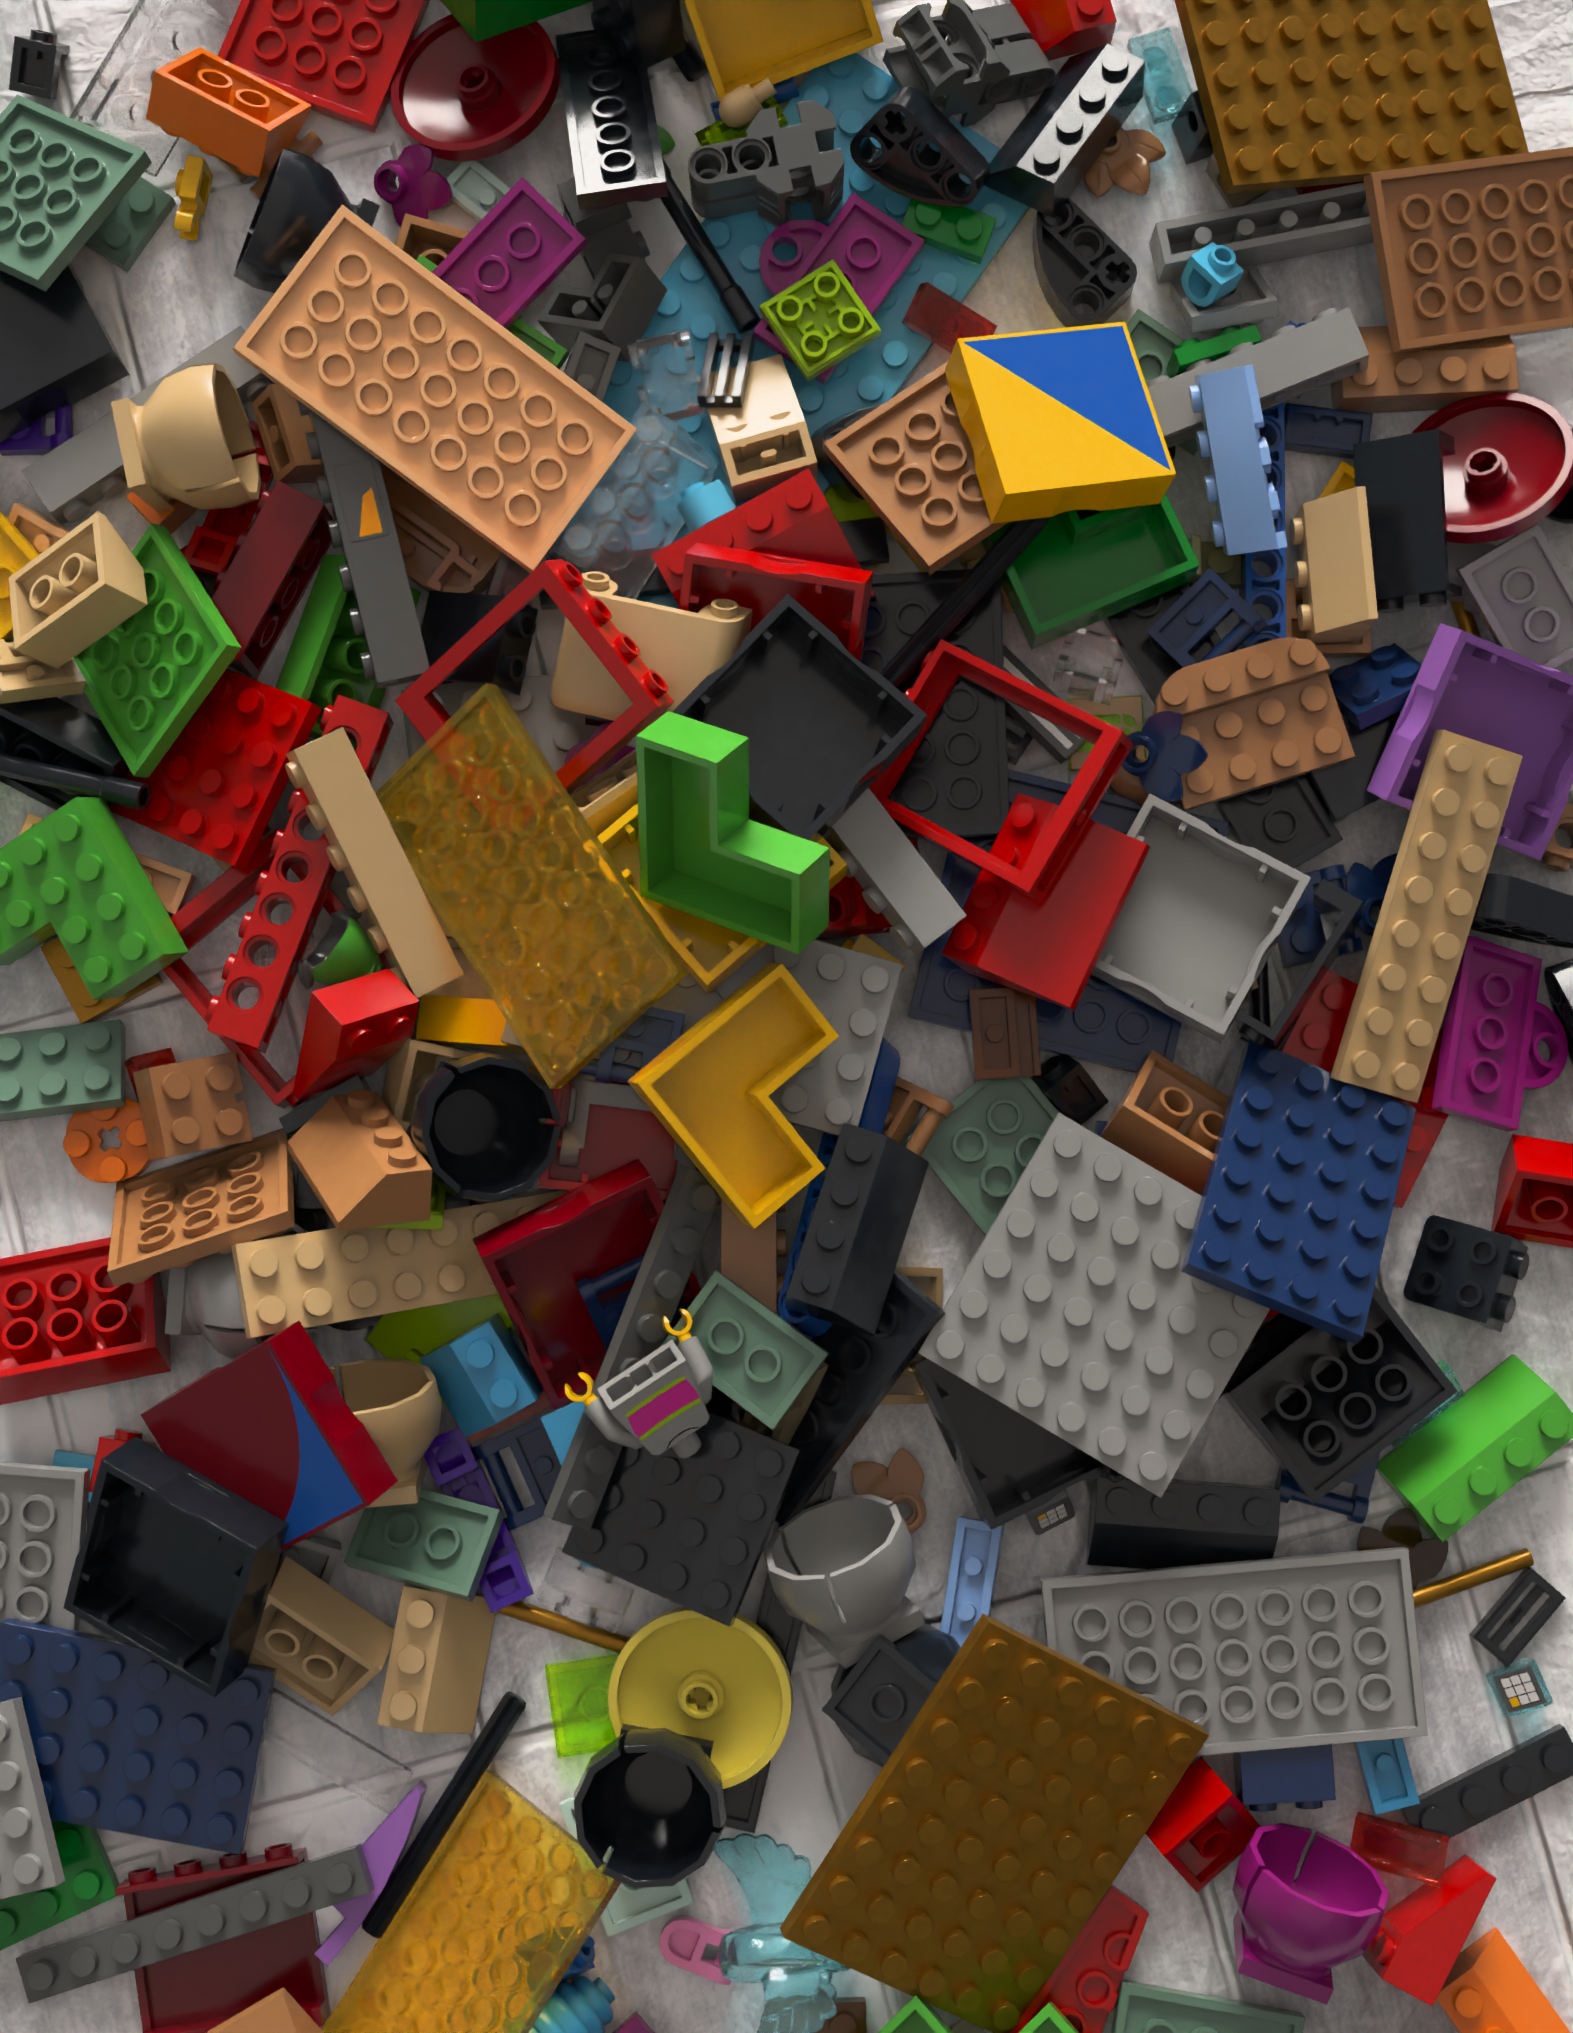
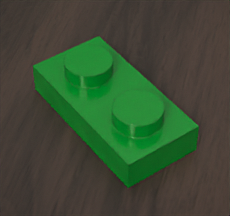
[901,199,997,264]
[1166,324,1262,378]

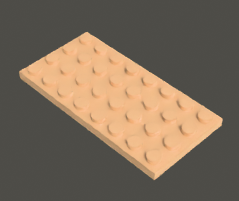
[233,205,637,573]

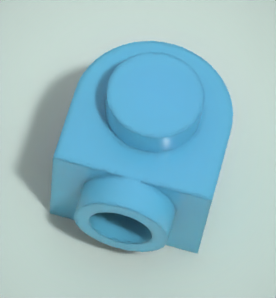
[1181,242,1244,307]
[677,479,736,532]

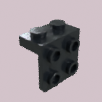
[1403,1215,1529,1332]

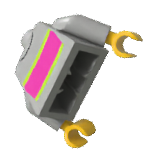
[565,1308,714,1458]

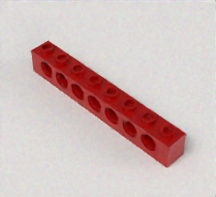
[205,694,394,1054]

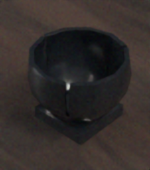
[233,148,380,293]
[406,1052,561,1202]
[822,1623,961,1767]
[574,1723,727,1888]

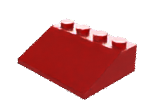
[652,468,876,605]
[942,793,1150,1011]
[0,1237,171,1405]

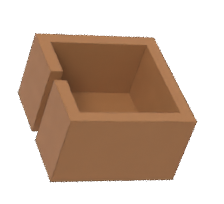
[133,1052,253,1161]

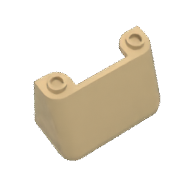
[551,571,753,728]

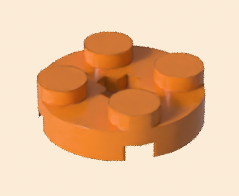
[63,1097,153,1183]

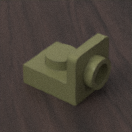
[1187,535,1241,589]

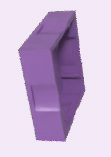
[1367,623,1573,861]

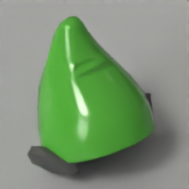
[297,909,386,990]

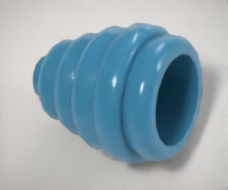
[504,1976,615,2033]

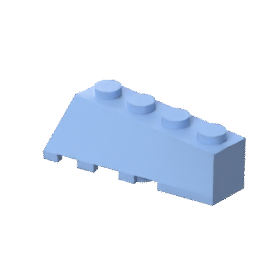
[1189,364,1288,556]

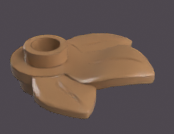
[1084,127,1166,198]
[852,1448,926,1533]

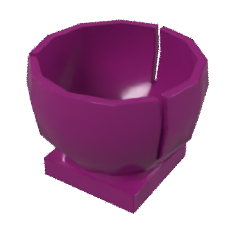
[1232,1823,1389,2005]

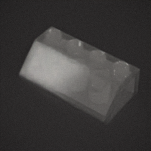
[70,0,231,177]
[549,404,720,599]

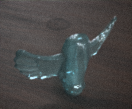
[714,1833,850,2033]

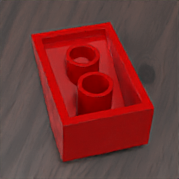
[293,968,420,1099]
[1362,1854,1497,2007]

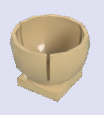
[111,363,261,512]
[329,1359,442,1508]

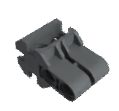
[883,0,1056,127]
[688,99,844,228]

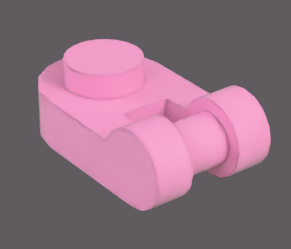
[659,1915,747,1985]

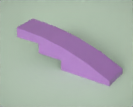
[314,1780,427,1967]

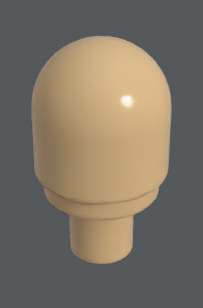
[719,78,777,128]

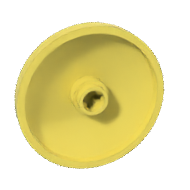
[608,1606,793,1789]

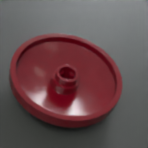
[391,14,560,161]
[1411,392,1573,544]

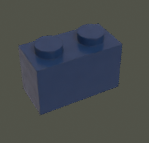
[1233,1744,1336,1812]

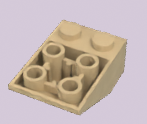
[697,354,818,501]

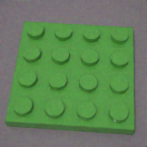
[73,523,242,778]

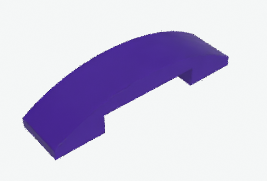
[424,1427,534,1613]

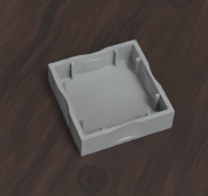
[1091,794,1311,1044]

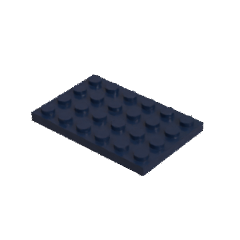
[1181,1041,1416,1344]
[0,1618,277,1855]

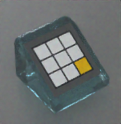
[1485,1656,1554,1718]

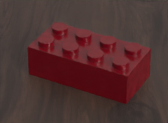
[211,480,334,680]

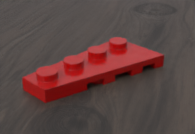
[1007,1884,1149,2033]

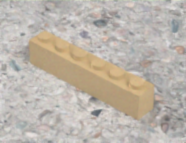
[285,727,464,998]

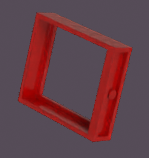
[394,559,674,842]
[869,639,1134,903]
[163,828,391,1109]

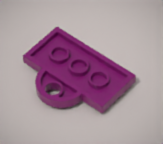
[753,193,925,385]
[1431,935,1568,1132]

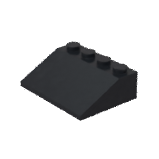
[1223,1286,1458,1504]

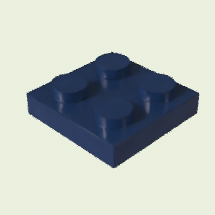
[1328,643,1422,730]

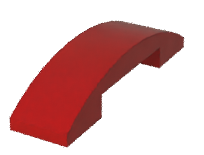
[184,420,274,577]

